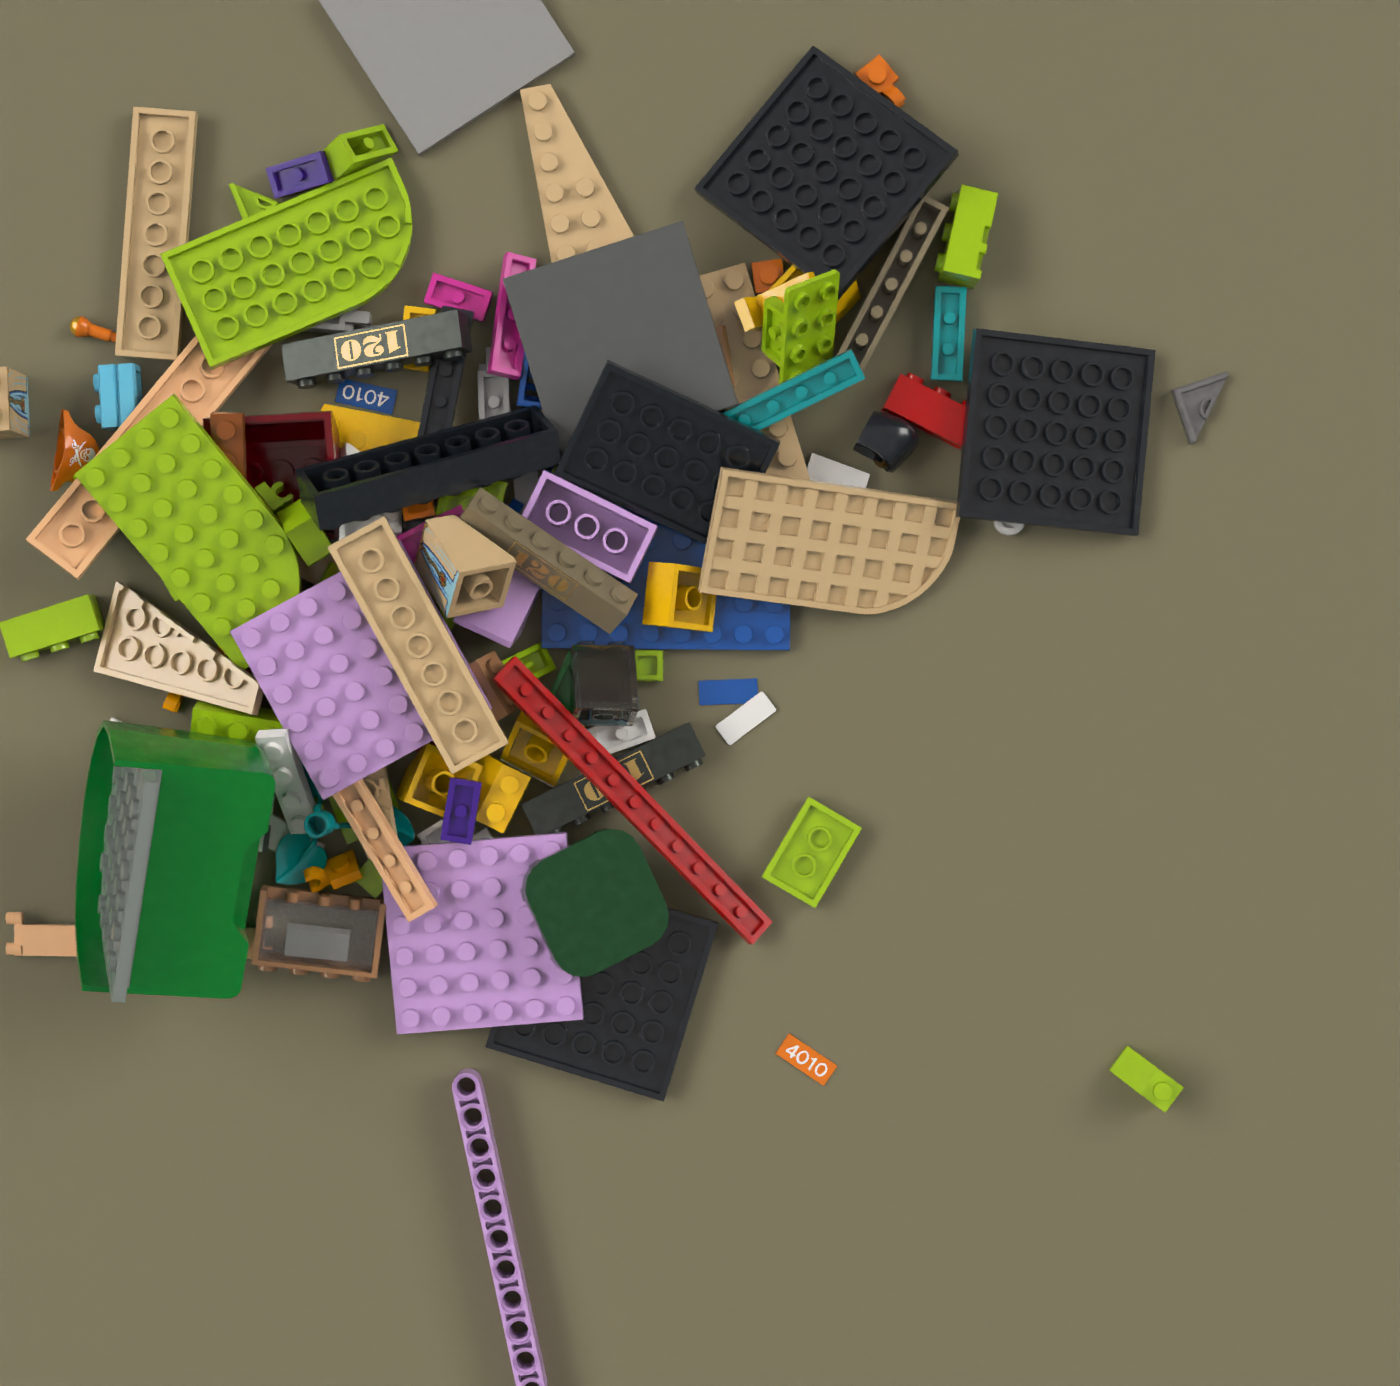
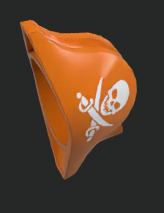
[50,409,99,491]

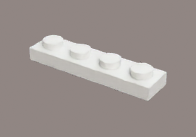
[255,729,316,834]

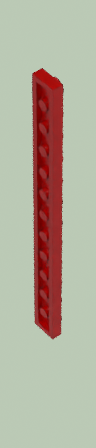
[491,656,773,945]

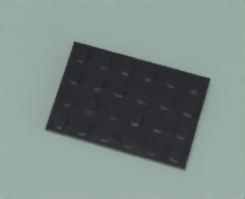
[554,360,780,544]

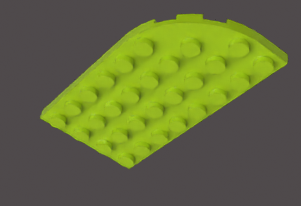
[160,157,413,370]
[74,393,301,669]

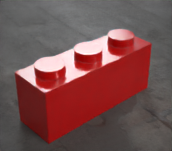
[881,373,966,451]

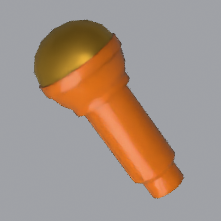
[70,316,116,342]

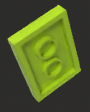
[761,796,862,908]

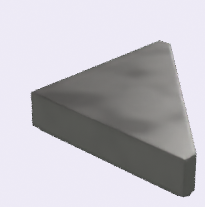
[1171,371,1229,445]

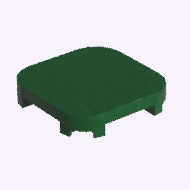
[520,828,669,977]

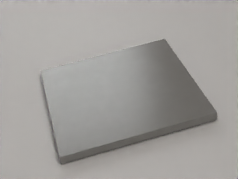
[318,0,575,156]

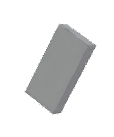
[284,923,351,962]

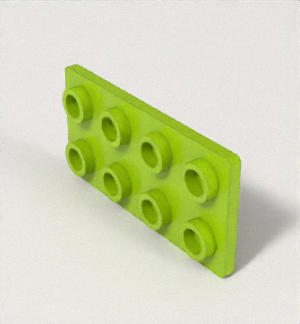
[761,269,840,384]

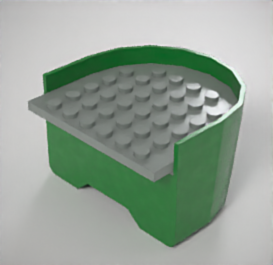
[75,720,276,1003]

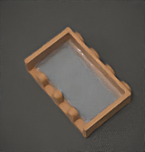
[251,885,386,982]

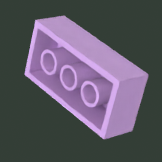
[522,470,658,585]

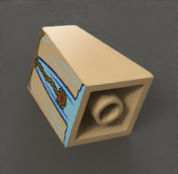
[0,366,30,439]
[414,515,517,618]

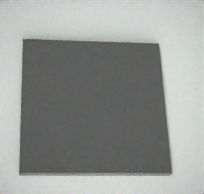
[503,221,739,457]

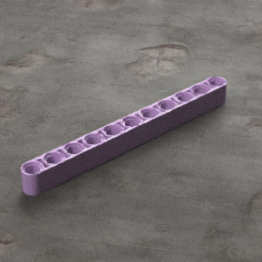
[452,1068,547,1386]

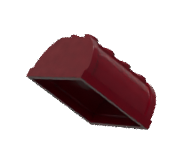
[203,411,340,539]

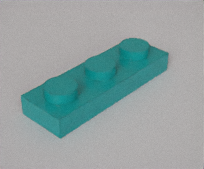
[930,286,967,382]

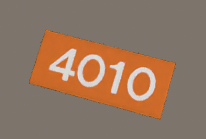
[775,1033,837,1086]

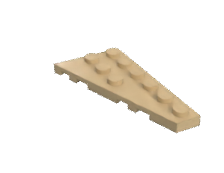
[520,84,634,263]
[93,581,264,715]

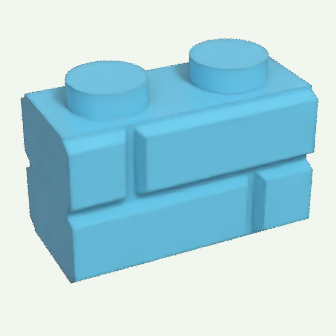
[93,363,143,431]

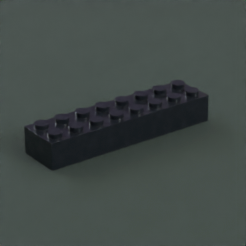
[295,405,561,531]

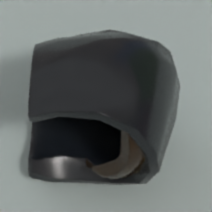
[853,411,919,473]

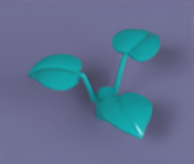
[275,758,415,885]

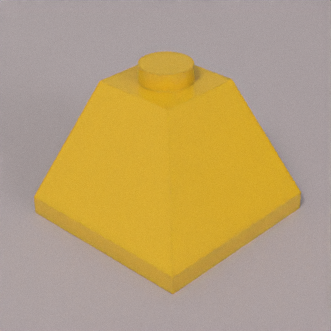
[395,743,484,817]

